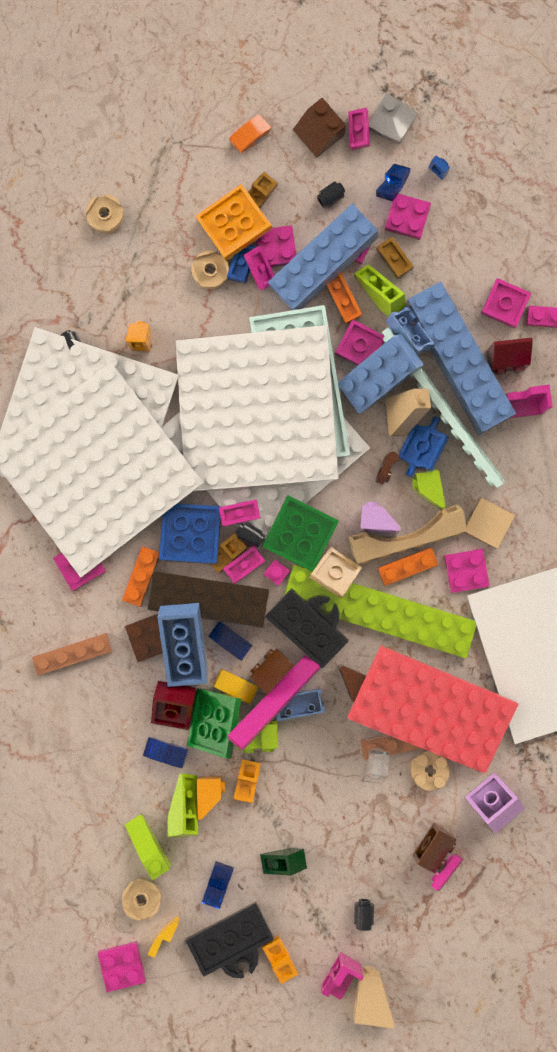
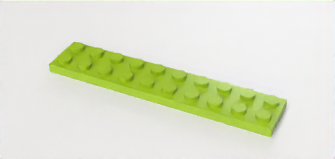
[284,565,476,659]

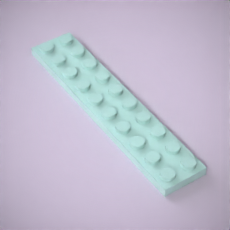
[382,328,505,488]

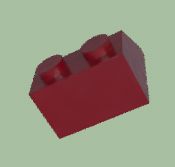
[486,337,533,375]
[151,681,196,730]

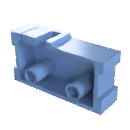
[386,306,434,356]
[276,688,325,721]

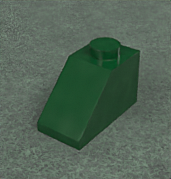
[260,848,307,876]

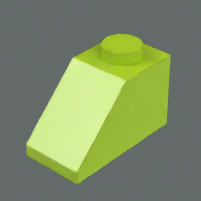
[412,470,446,510]

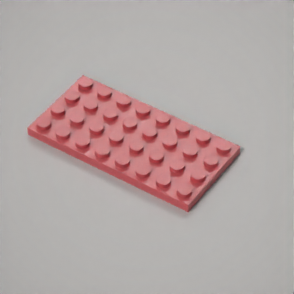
[347,645,519,774]

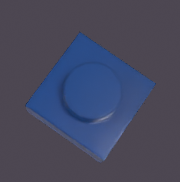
[429,155,450,180]

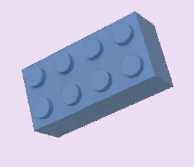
[338,334,424,414]
[157,603,208,687]

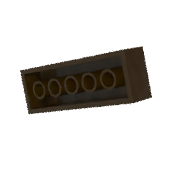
[147,571,269,628]

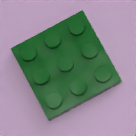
[262,495,339,572]
[187,688,241,759]

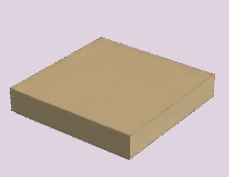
[465,497,515,549]
[309,547,363,599]

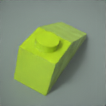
[354,264,406,317]
[167,773,198,838]
[124,813,172,880]

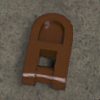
[375,452,399,485]

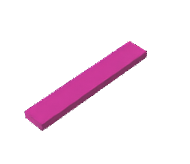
[228,655,320,750]

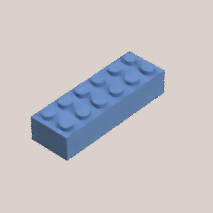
[268,203,379,311]

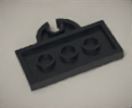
[265,588,349,669]
[186,902,274,979]

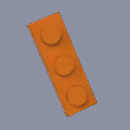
[326,272,362,325]
[122,546,159,607]
[377,547,438,586]

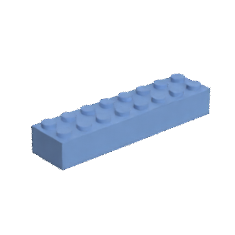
[406,282,516,435]

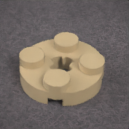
[86,194,125,234]
[191,250,229,289]
[410,750,450,791]
[122,878,162,920]

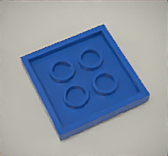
[159,503,221,564]

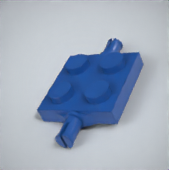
[399,416,449,478]

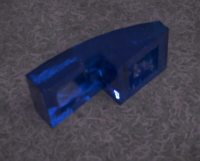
[376,164,411,202]
[208,621,253,661]
[143,737,188,768]
[201,861,234,909]

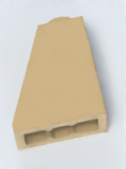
[385,389,431,436]
[353,966,395,1029]

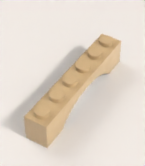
[348,504,468,564]

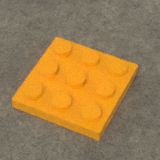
[195,184,273,261]

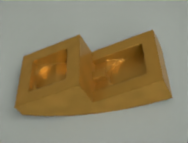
[248,172,278,209]
[210,533,247,574]

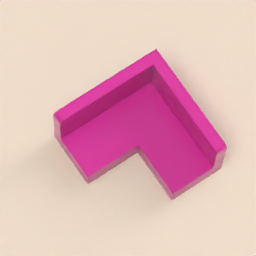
[505,385,553,418]
[321,952,364,1000]

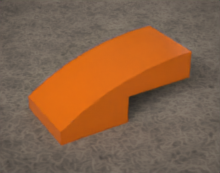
[229,114,271,153]

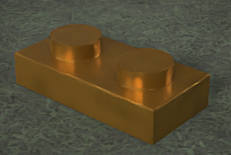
[376,237,414,279]

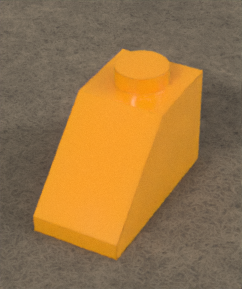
[126,321,151,351]
[197,776,225,820]

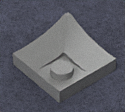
[369,93,417,144]

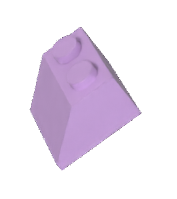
[360,502,401,534]
[465,773,525,834]

